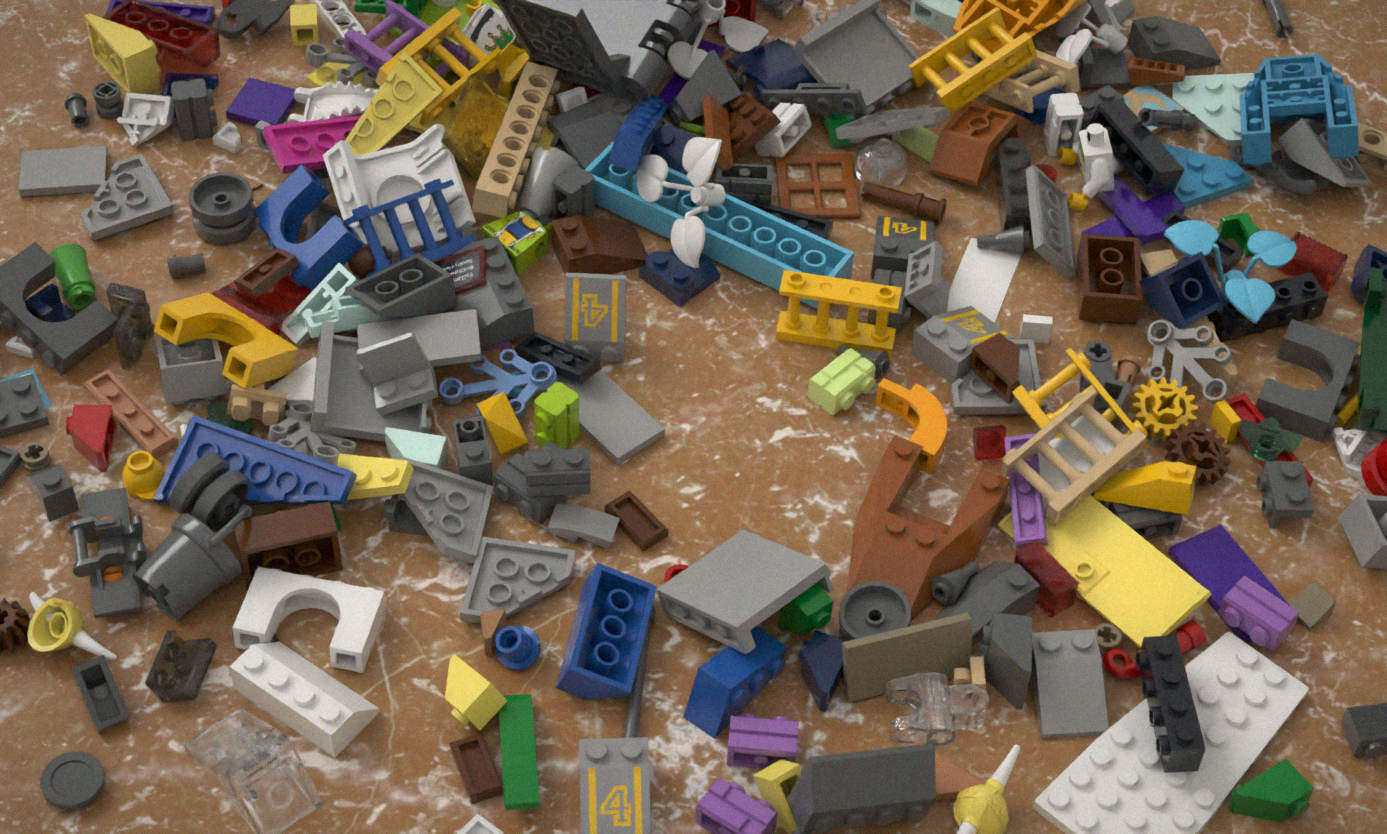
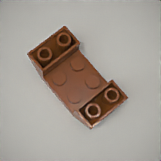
[929,102,1031,186]

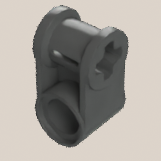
[1080,340,1115,393]

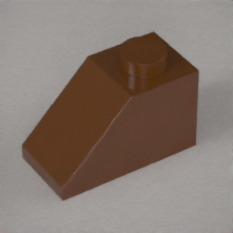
[969,332,1020,404]

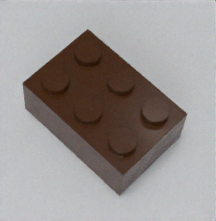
[1077,233,1143,324]
[234,501,343,591]

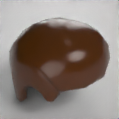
[348,246,392,279]

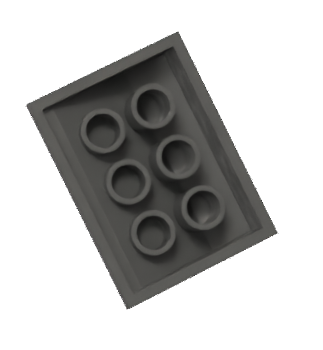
[437,236,534,348]

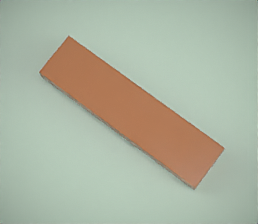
[83,368,178,459]

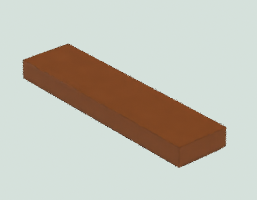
[703,94,733,171]

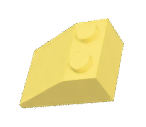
[84,13,161,94]

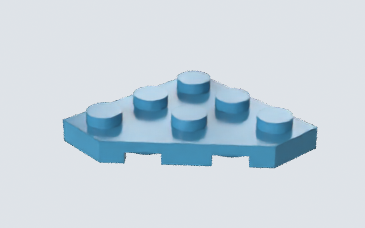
[1161,143,1252,209]

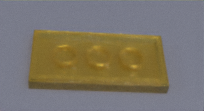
[441,72,508,181]

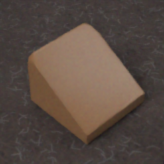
[480,609,506,658]

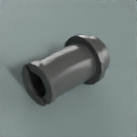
[65,93,89,128]
[167,253,206,278]

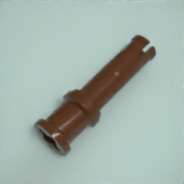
[861,181,947,224]

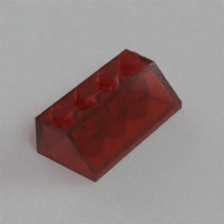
[103,0,220,69]

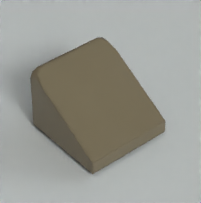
[1289,581,1336,630]

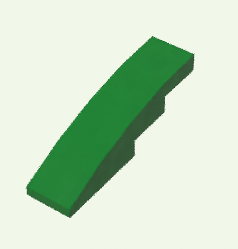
[499,694,540,810]

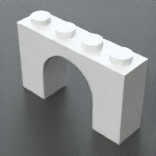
[233,567,385,673]

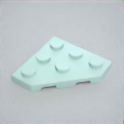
[1172,73,1255,146]

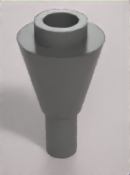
[977,225,1030,253]
[837,345,890,380]
[931,561,979,605]

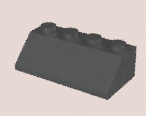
[787,743,936,833]

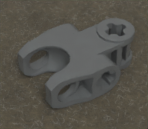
[217,0,295,40]

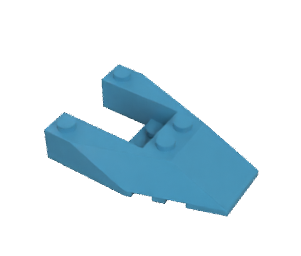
[1239,54,1359,166]

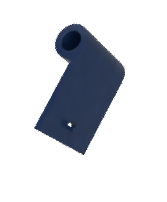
[726,39,818,103]

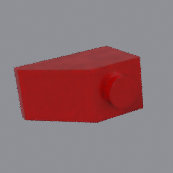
[66,404,116,472]

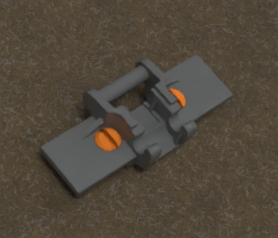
[68,487,147,618]

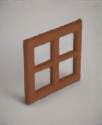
[774,153,862,218]

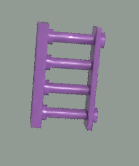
[344,0,469,77]

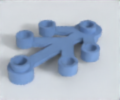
[439,349,557,425]

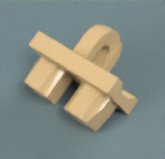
[227,383,287,426]

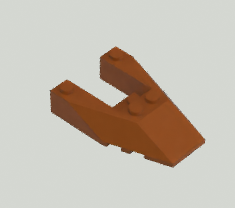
[847,436,1010,621]

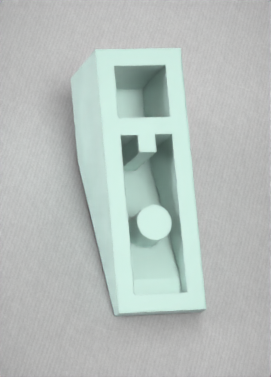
[279,263,360,346]

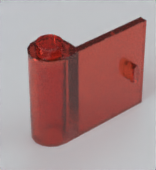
[212,275,313,336]

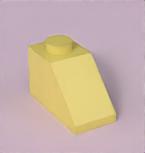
[445,654,507,731]
[753,759,814,834]

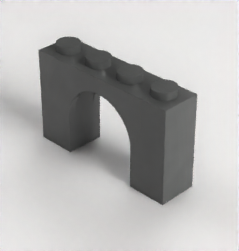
[0,242,118,375]
[1256,319,1360,443]

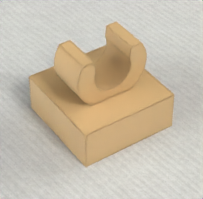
[953,656,986,703]

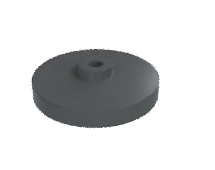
[40,751,105,810]

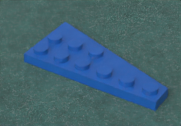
[153,415,357,504]

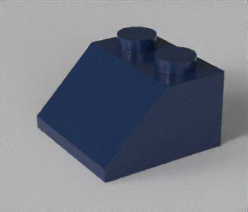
[1139,251,1227,329]

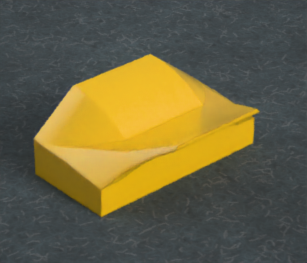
[498,42,533,101]

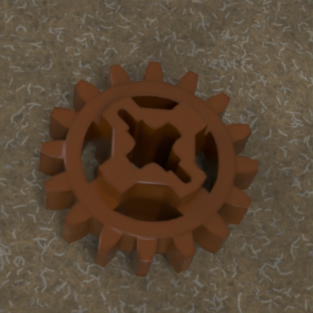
[1164,421,1231,487]

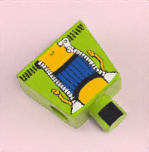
[482,211,551,276]

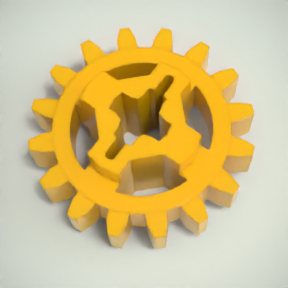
[1130,377,1198,442]

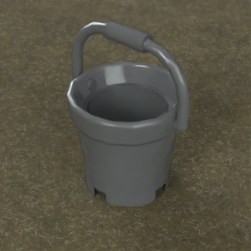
[132,505,252,621]

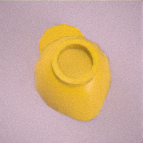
[121,451,166,502]

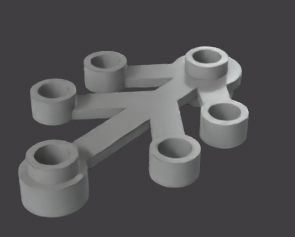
[305,38,400,88]
[1147,320,1233,405]
[268,403,356,466]

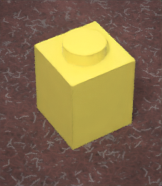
[290,4,320,46]

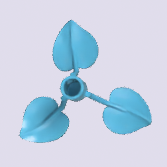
[1164,220,1297,324]

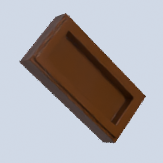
[605,491,668,552]
[449,733,504,804]

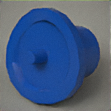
[495,626,541,671]

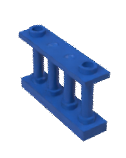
[343,178,477,277]

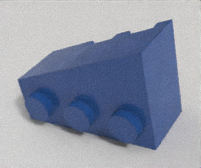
[683,626,787,739]

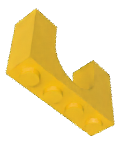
[154,292,298,389]

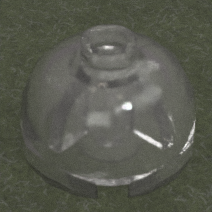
[854,138,909,189]

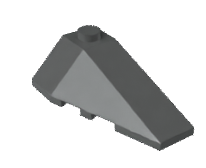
[935,562,1040,646]

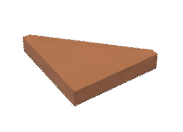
[912,741,985,801]

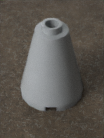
[516,146,579,220]

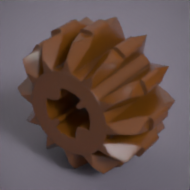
[0,598,30,655]

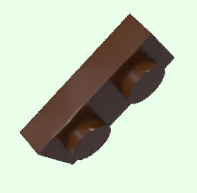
[234,247,299,298]

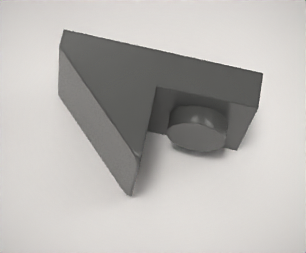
[71,655,130,731]

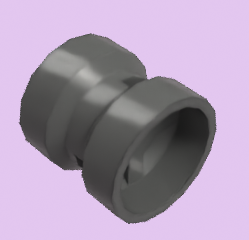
[92,81,124,119]

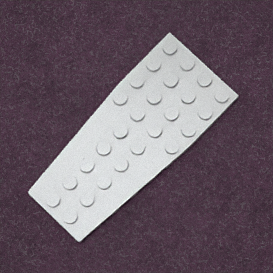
[1032,632,1309,834]

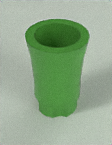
[49,244,97,310]

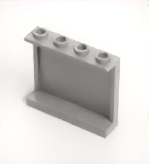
[792,0,920,120]
[310,320,432,442]
[656,529,834,654]

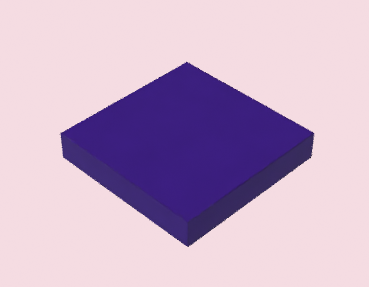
[226,78,297,126]

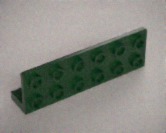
[1356,267,1387,434]

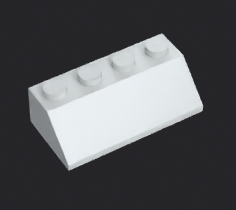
[229,642,380,758]

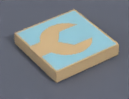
[1123,85,1185,135]

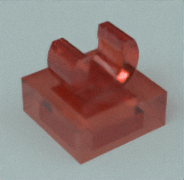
[973,425,1006,461]

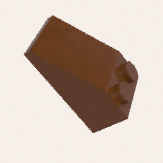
[551,215,648,277]

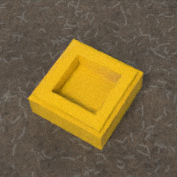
[1210,400,1241,443]

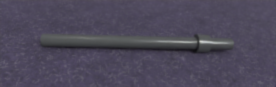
[624,600,656,738]

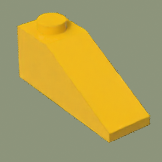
[1094,461,1196,515]

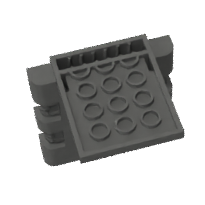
[495,0,699,99]

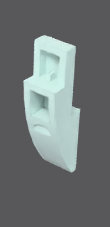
[902,0,962,37]
[304,295,415,338]

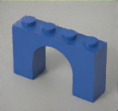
[253,164,365,290]

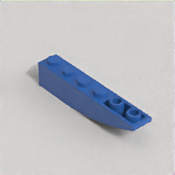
[608,95,669,172]

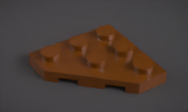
[713,94,781,174]

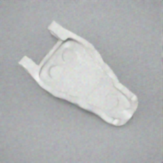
[287,81,381,123]

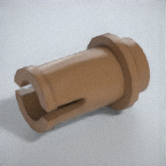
[1115,355,1141,389]

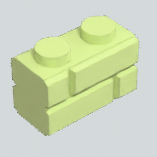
[807,348,876,416]

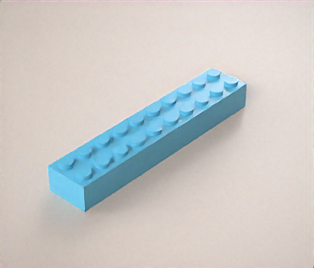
[585,141,854,309]

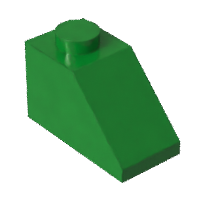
[778,583,834,635]
[1228,759,1314,822]

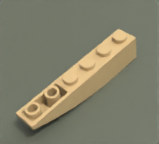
[1140,249,1238,394]

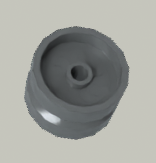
[189,172,257,244]
[169,452,252,533]
[839,581,911,641]

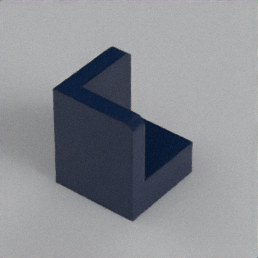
[25,283,76,322]

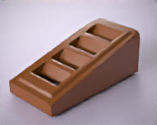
[1128,57,1186,86]

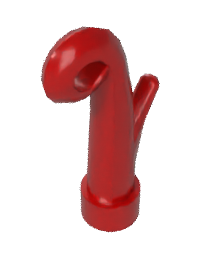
[1103,620,1206,679]

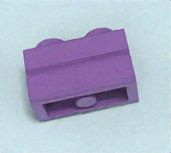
[1218,575,1300,651]
[726,713,799,768]
[695,778,778,834]

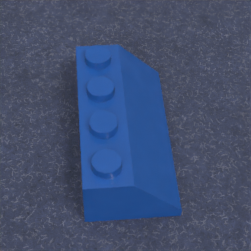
[556,563,657,700]

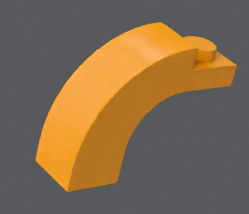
[875,378,947,475]

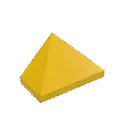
[477,392,529,456]

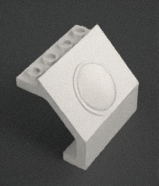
[323,123,476,257]

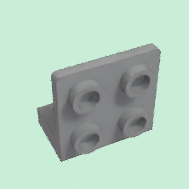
[904,241,949,320]
[356,332,438,416]

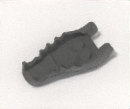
[1228,144,1332,196]

